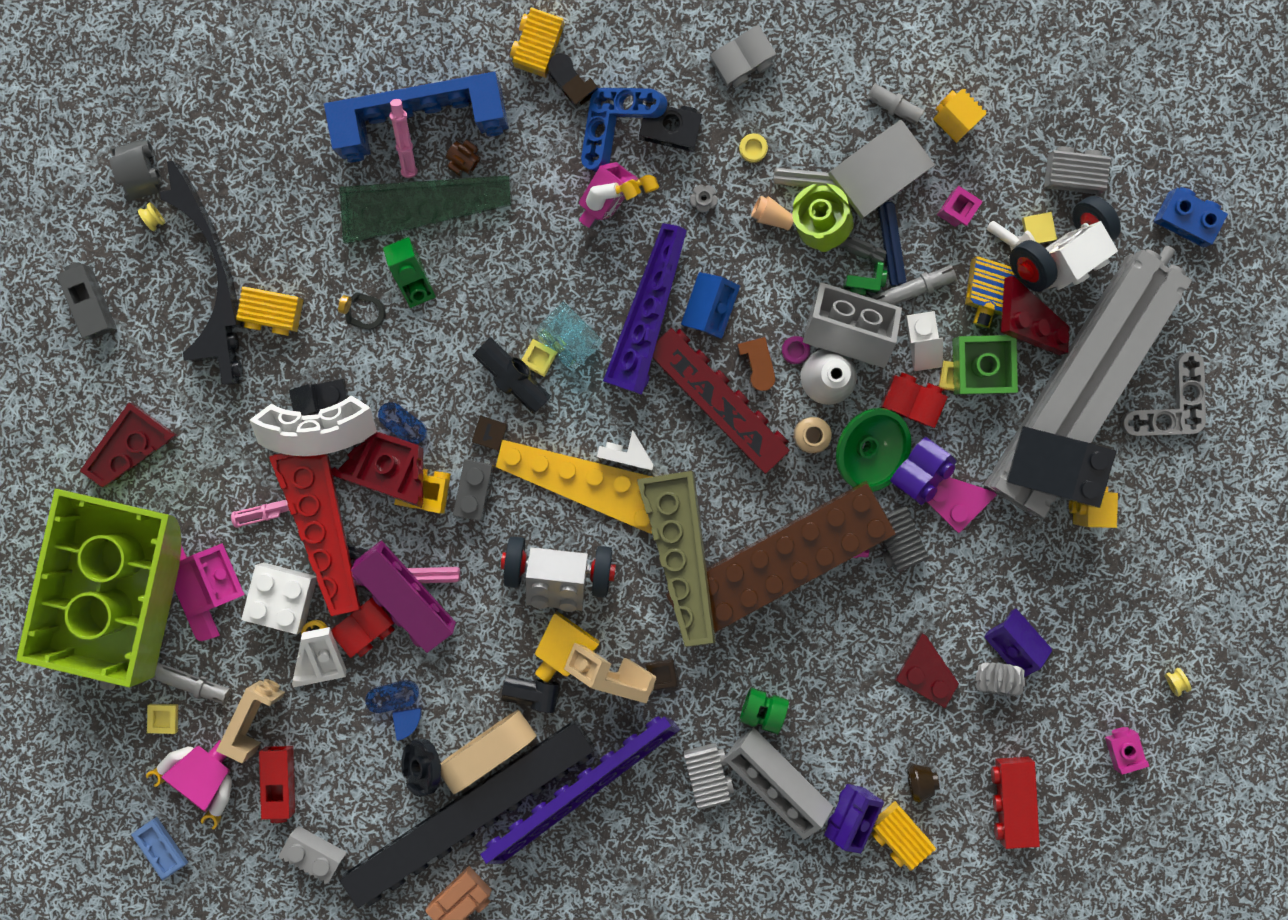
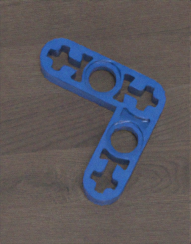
[581,88,667,172]

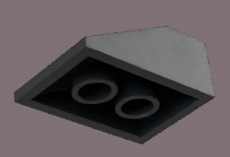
[1006,426,1117,508]

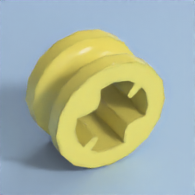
[138,202,166,231]
[1165,668,1191,697]

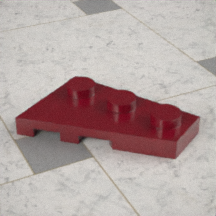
[80,402,178,488]

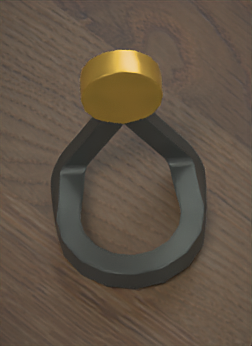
[338,292,386,330]

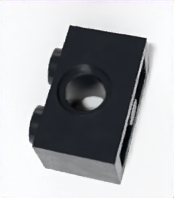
[639,100,702,152]

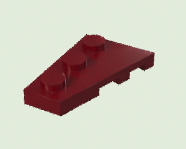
[1001,276,1070,355]

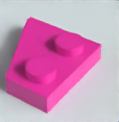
[927,477,997,533]

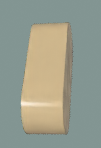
[440,709,537,794]

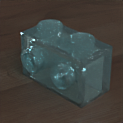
[536,301,604,370]

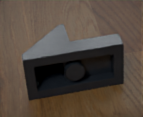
[289,379,348,416]

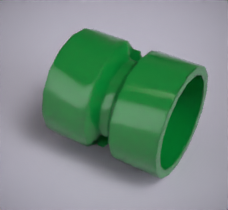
[739,687,789,735]

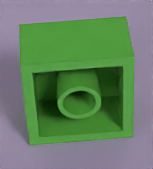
[952,335,1018,395]

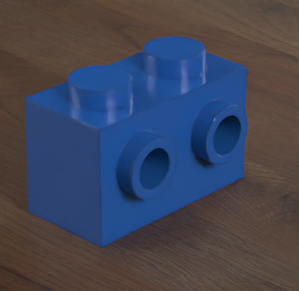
[1153,187,1228,248]

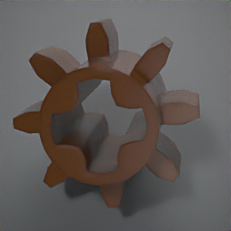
[445,139,481,176]

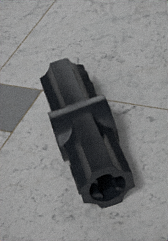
[473,337,551,414]

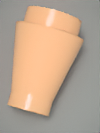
[751,196,793,231]

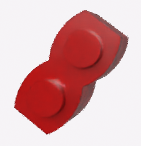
[880,372,948,428]
[331,598,395,658]

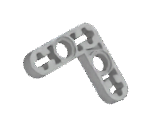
[1120,352,1206,436]

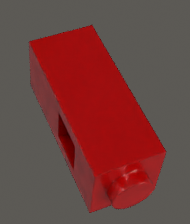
[259,746,295,823]

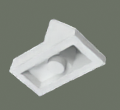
[905,311,943,372]
[597,430,654,470]

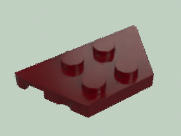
[332,432,423,508]

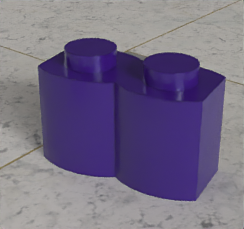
[890,437,957,505]

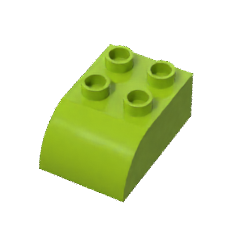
[16,489,181,688]

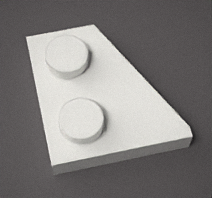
[292,627,347,687]

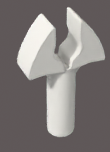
[987,221,1035,258]

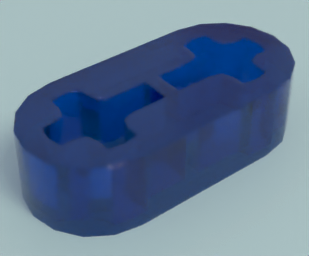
[378,402,427,444]
[365,680,419,713]

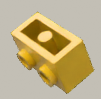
[1069,487,1118,528]

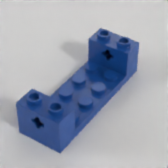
[324,71,509,162]

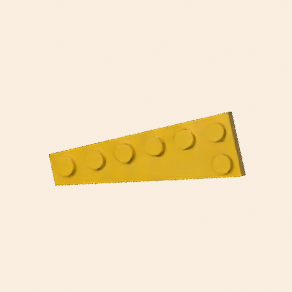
[496,440,652,534]

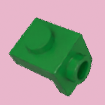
[843,262,887,296]

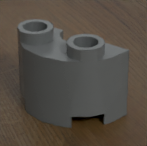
[109,139,162,201]

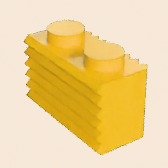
[510,8,565,78]
[933,89,986,143]
[236,287,304,336]
[871,801,936,871]

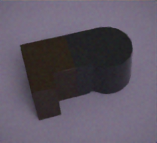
[548,53,598,109]

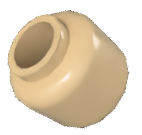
[793,417,832,454]

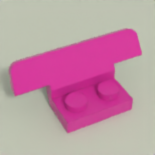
[174,543,244,641]

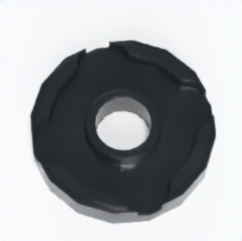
[401,738,441,797]

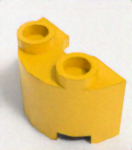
[394,469,451,513]

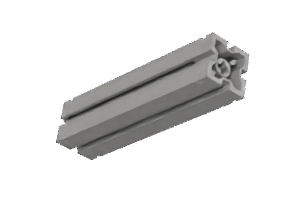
[983,245,1192,518]

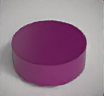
[781,336,810,365]

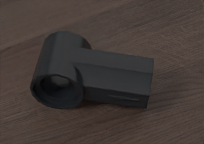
[501,675,560,713]

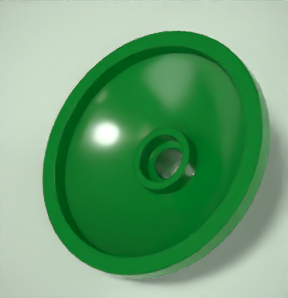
[836,408,912,492]

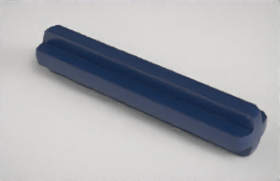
[878,202,906,286]

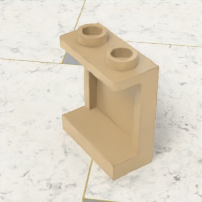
[564,643,656,703]
[216,679,285,763]

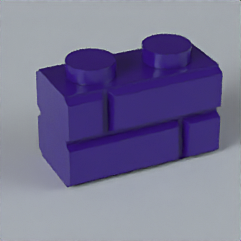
[824,784,884,854]

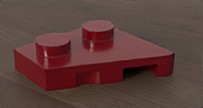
[895,633,959,708]

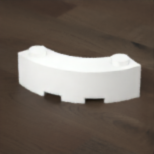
[250,396,377,456]

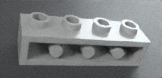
[724,727,833,839]

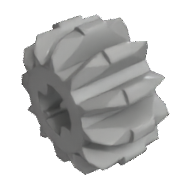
[975,662,1025,696]

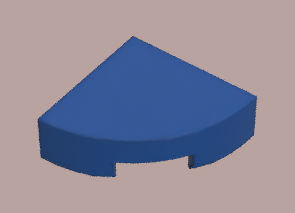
[392,707,422,741]

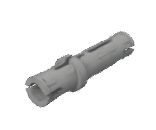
[871,265,957,305]
[152,662,231,706]

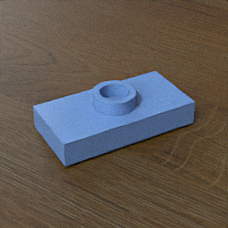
[131,817,188,881]

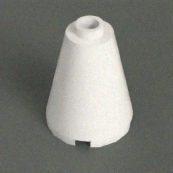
[800,349,857,405]

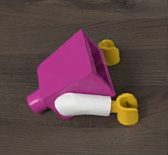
[579,162,659,229]
[146,740,232,829]

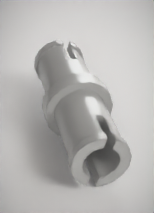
[866,83,925,126]

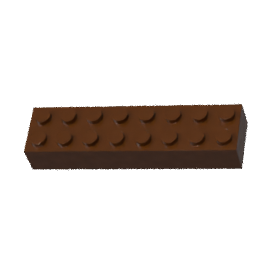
[666,480,896,633]

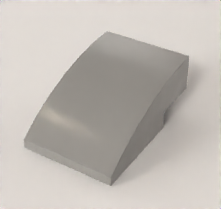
[828,119,935,219]

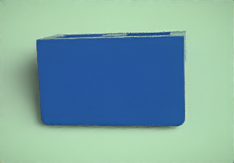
[681,272,740,339]

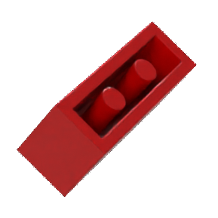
[991,757,1040,849]

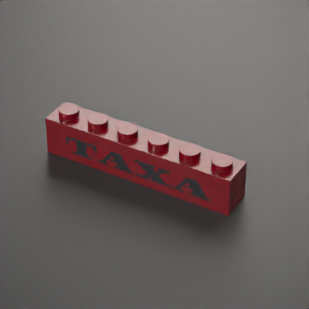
[652,328,790,474]

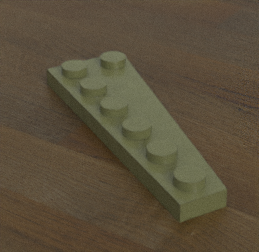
[637,471,716,647]

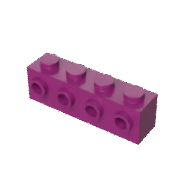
[351,540,456,653]

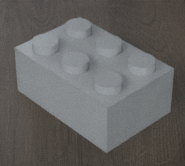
[803,282,902,368]

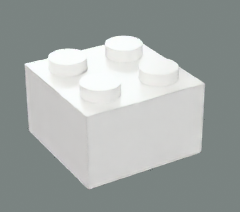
[241,562,317,634]

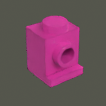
[937,186,983,227]
[1105,727,1149,775]

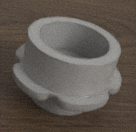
[690,184,718,213]

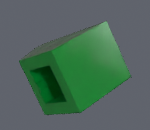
[383,237,436,308]

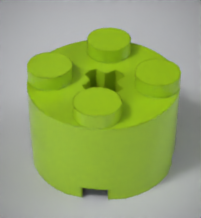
[792,184,854,252]

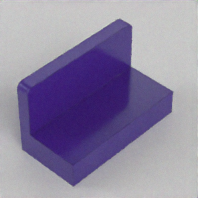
[984,609,1052,677]

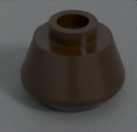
[907,764,940,803]

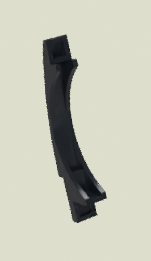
[160,161,243,385]

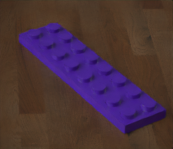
[480,716,680,864]

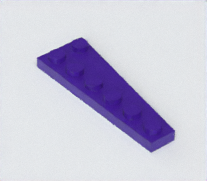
[603,223,687,395]

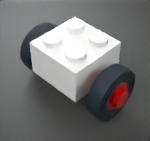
[1009,196,1121,292]

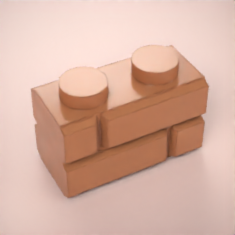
[425,866,492,920]

